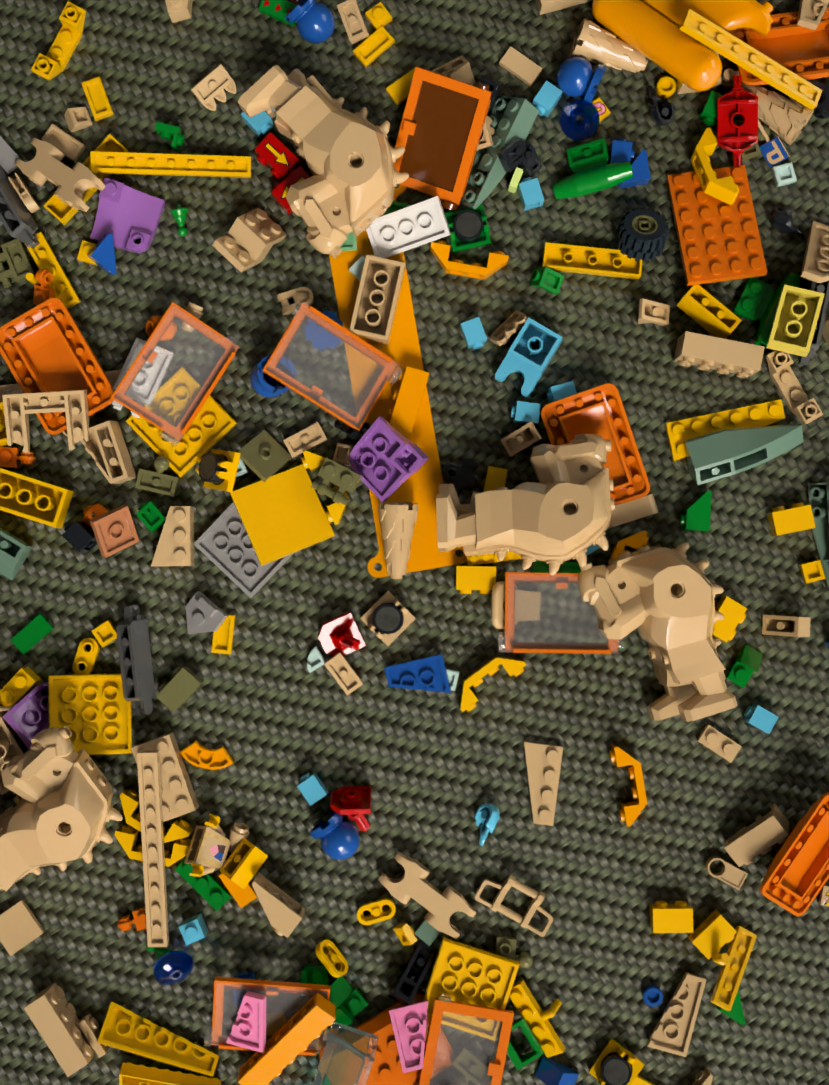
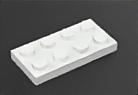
[366,196,451,258]

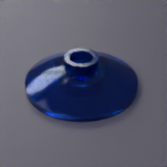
[560,99,600,141]
[153,951,193,985]

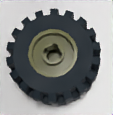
[615,207,669,261]

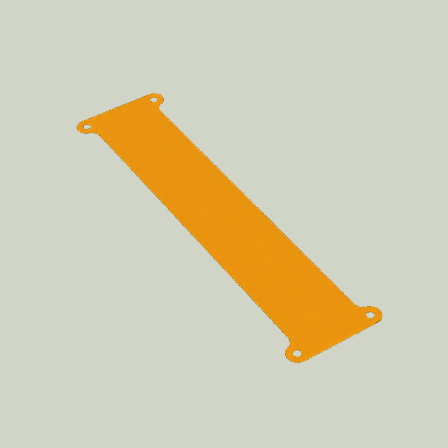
[329,185,467,578]

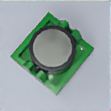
[444,205,491,253]

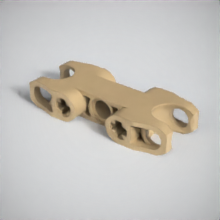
[14,138,106,212]
[378,851,476,939]

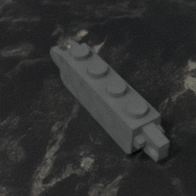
[0,165,40,248]
[798,280,829,366]
[116,605,156,716]

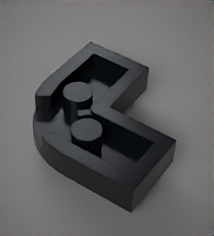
[497,140,542,178]

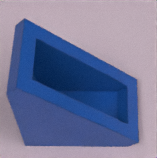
[617,149,651,189]
[87,234,117,274]
[535,1056,579,1085]

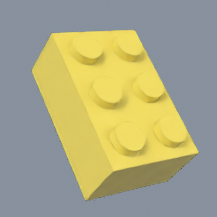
[766,284,825,357]

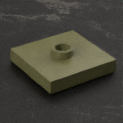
[237,429,292,482]

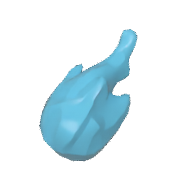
[474,803,500,846]

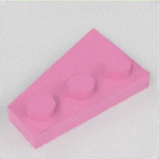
[226,991,266,1053]
[389,1000,428,1073]

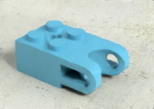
[495,317,563,398]

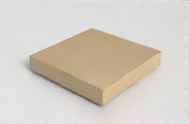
[0,899,45,956]

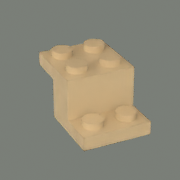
[212,208,287,272]

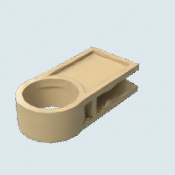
[8,173,40,213]
[705,856,748,890]

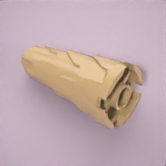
[569,18,648,73]
[741,83,814,145]
[378,502,418,579]

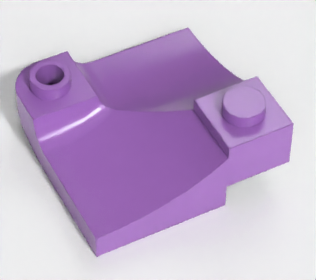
[90,178,166,253]
[350,417,429,502]
[3,682,49,751]

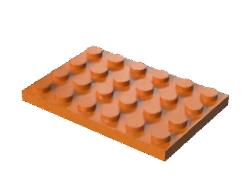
[666,165,767,286]

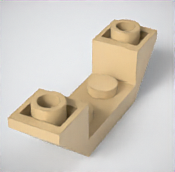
[766,350,824,425]

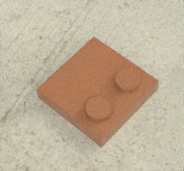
[90,505,139,558]

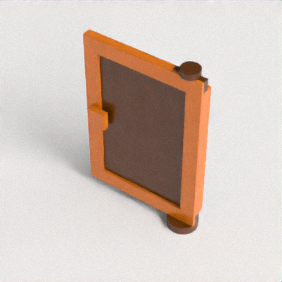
[394,66,492,211]

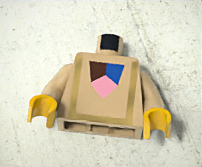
[184,813,232,877]

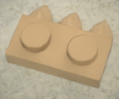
[190,64,236,111]
[488,310,527,346]

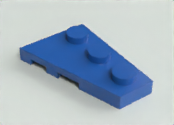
[384,654,452,693]

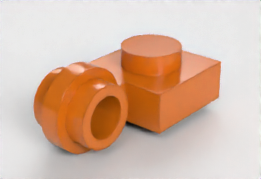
[33,269,55,305]
[0,447,35,468]
[117,907,147,931]

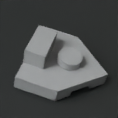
[185,591,228,634]

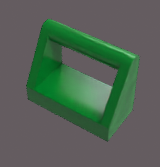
[497,1017,544,1071]

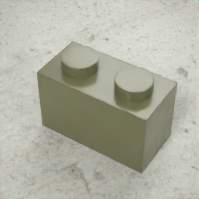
[156,666,203,713]

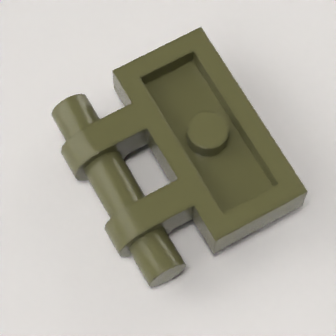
[0,238,35,288]
[311,457,362,506]

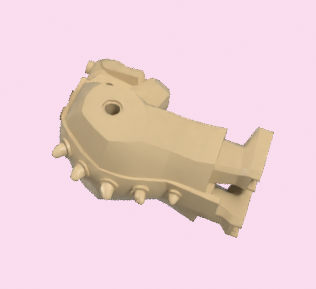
[238,65,409,258]
[436,434,615,575]
[578,543,738,722]
[0,726,123,892]

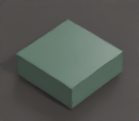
[414,919,441,946]

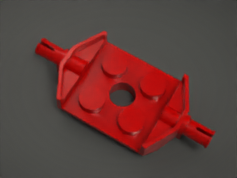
[716,75,758,167]

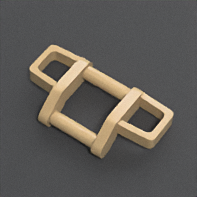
[475,874,553,937]

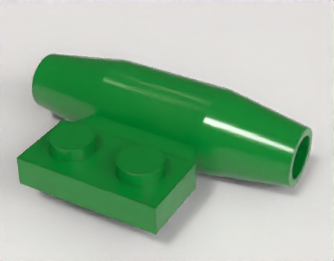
[553,138,634,199]
[733,272,803,349]

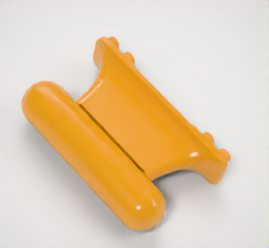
[592,0,773,92]

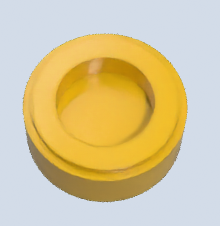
[656,76,676,98]

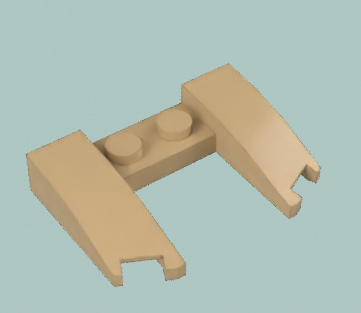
[2,389,89,453]

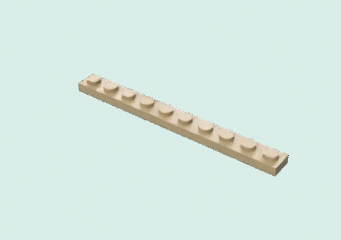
[137,750,169,947]

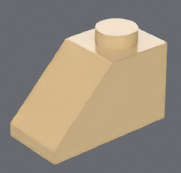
[762,615,811,637]

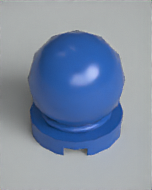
[285,0,335,44]
[556,56,606,105]
[250,354,296,398]
[310,811,360,860]

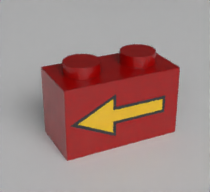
[254,132,301,181]
[271,166,310,215]

